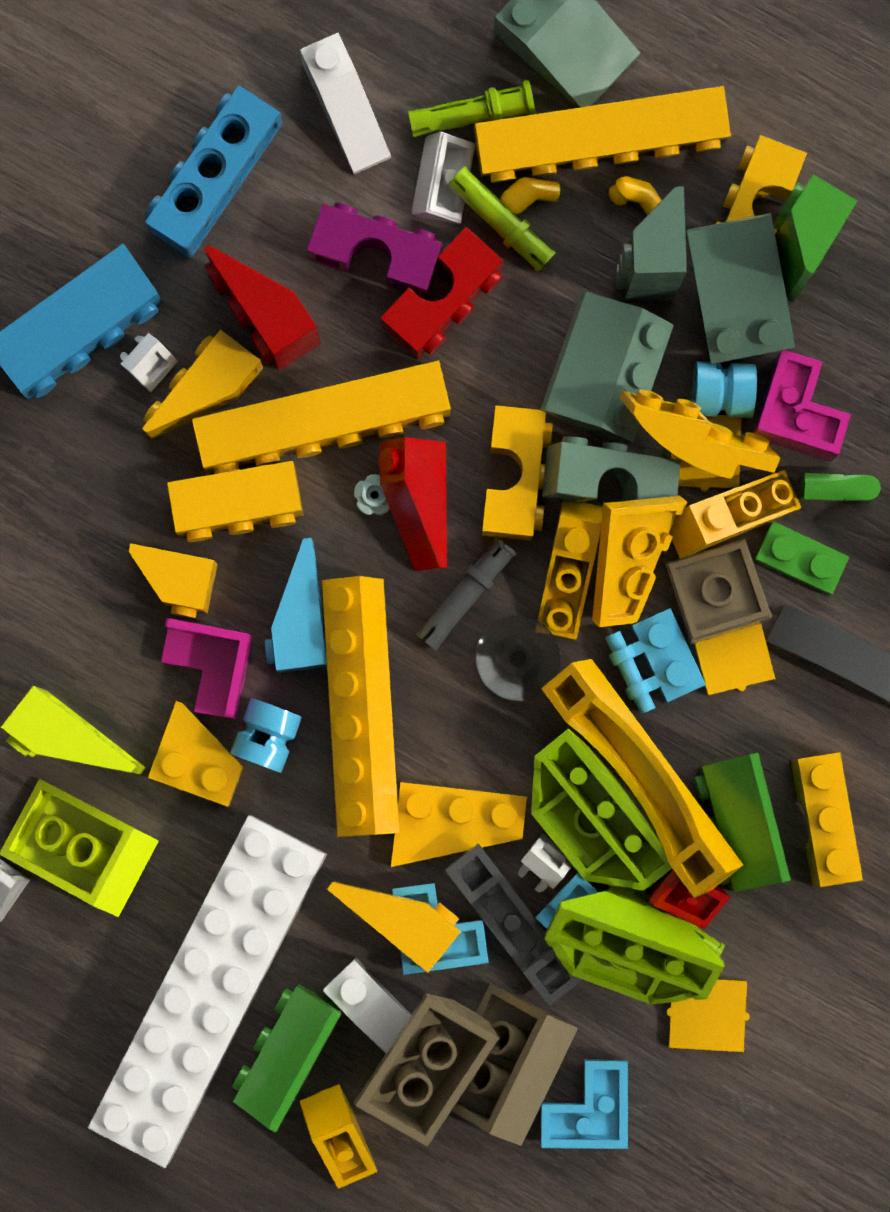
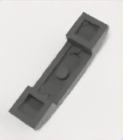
[766,605,890,706]
[444,843,582,1006]

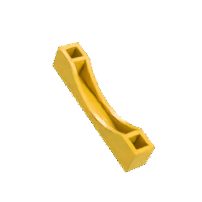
[541,659,744,898]

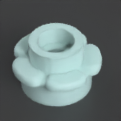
[354,474,390,515]

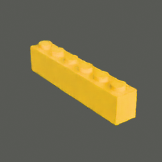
[473,86,731,183]
[192,360,451,474]
[322,576,399,837]

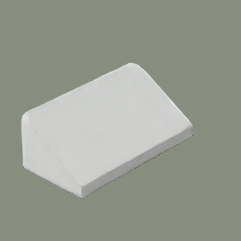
[411,132,476,224]

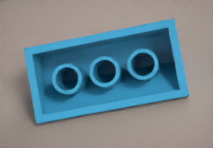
[0,244,163,399]

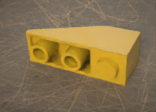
[142,329,263,439]
[669,470,802,559]
[535,500,603,640]

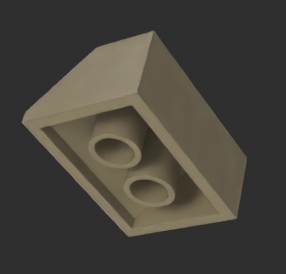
[451,983,578,1146]
[354,993,499,1147]

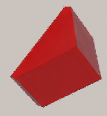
[649,869,731,929]

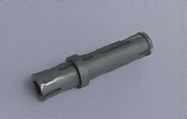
[416,537,517,651]

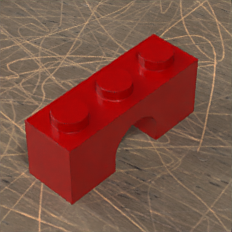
[381,227,503,359]

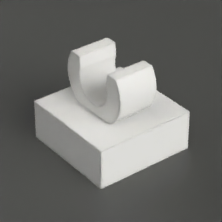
[120,333,178,392]
[518,833,572,892]

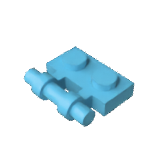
[605,608,706,715]

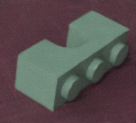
[542,436,681,503]

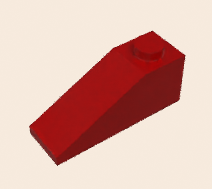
[378,437,447,572]

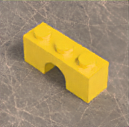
[716,135,807,234]
[482,405,553,541]
[790,752,863,887]

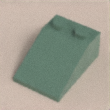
[494,0,640,108]
[687,213,795,364]

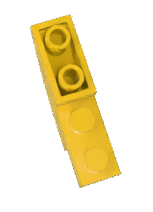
[619,389,780,479]

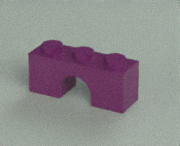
[307,202,442,299]

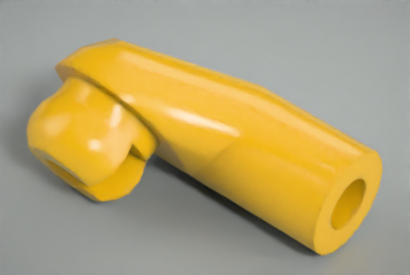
[609,176,662,215]
[499,177,560,215]

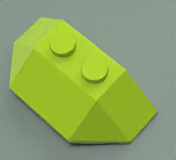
[531,728,672,891]
[544,891,724,1005]

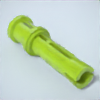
[408,79,536,138]

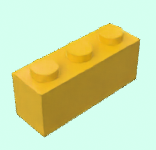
[167,461,304,542]

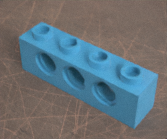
[145,85,283,259]

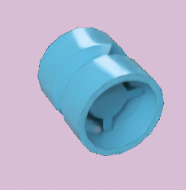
[691,361,757,418]
[230,698,302,773]

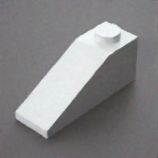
[300,33,391,175]
[323,957,411,1053]

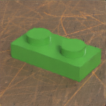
[754,521,849,596]

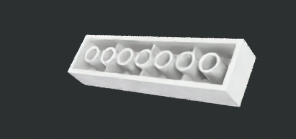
[88,815,327,1168]

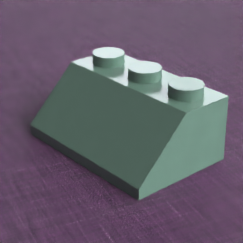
[616,187,687,302]
[540,292,674,443]

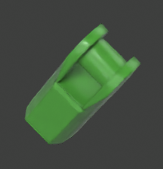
[801,473,881,502]

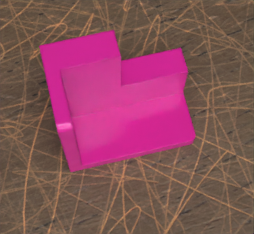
[752,350,851,462]
[161,618,253,720]

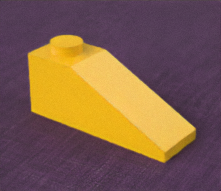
[327,882,461,973]

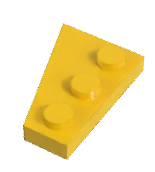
[592,496,687,627]
[391,782,527,867]

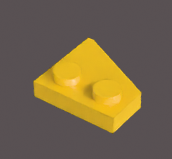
[148,701,243,807]

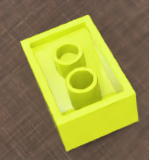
[1,686,146,774]
[0,779,159,917]

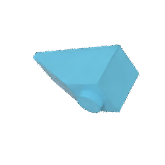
[265,538,327,673]

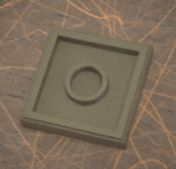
[664,539,772,645]

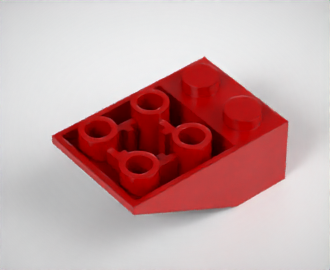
[203,245,321,371]

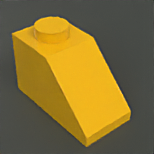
[129,543,218,619]
[300,1084,378,1189]

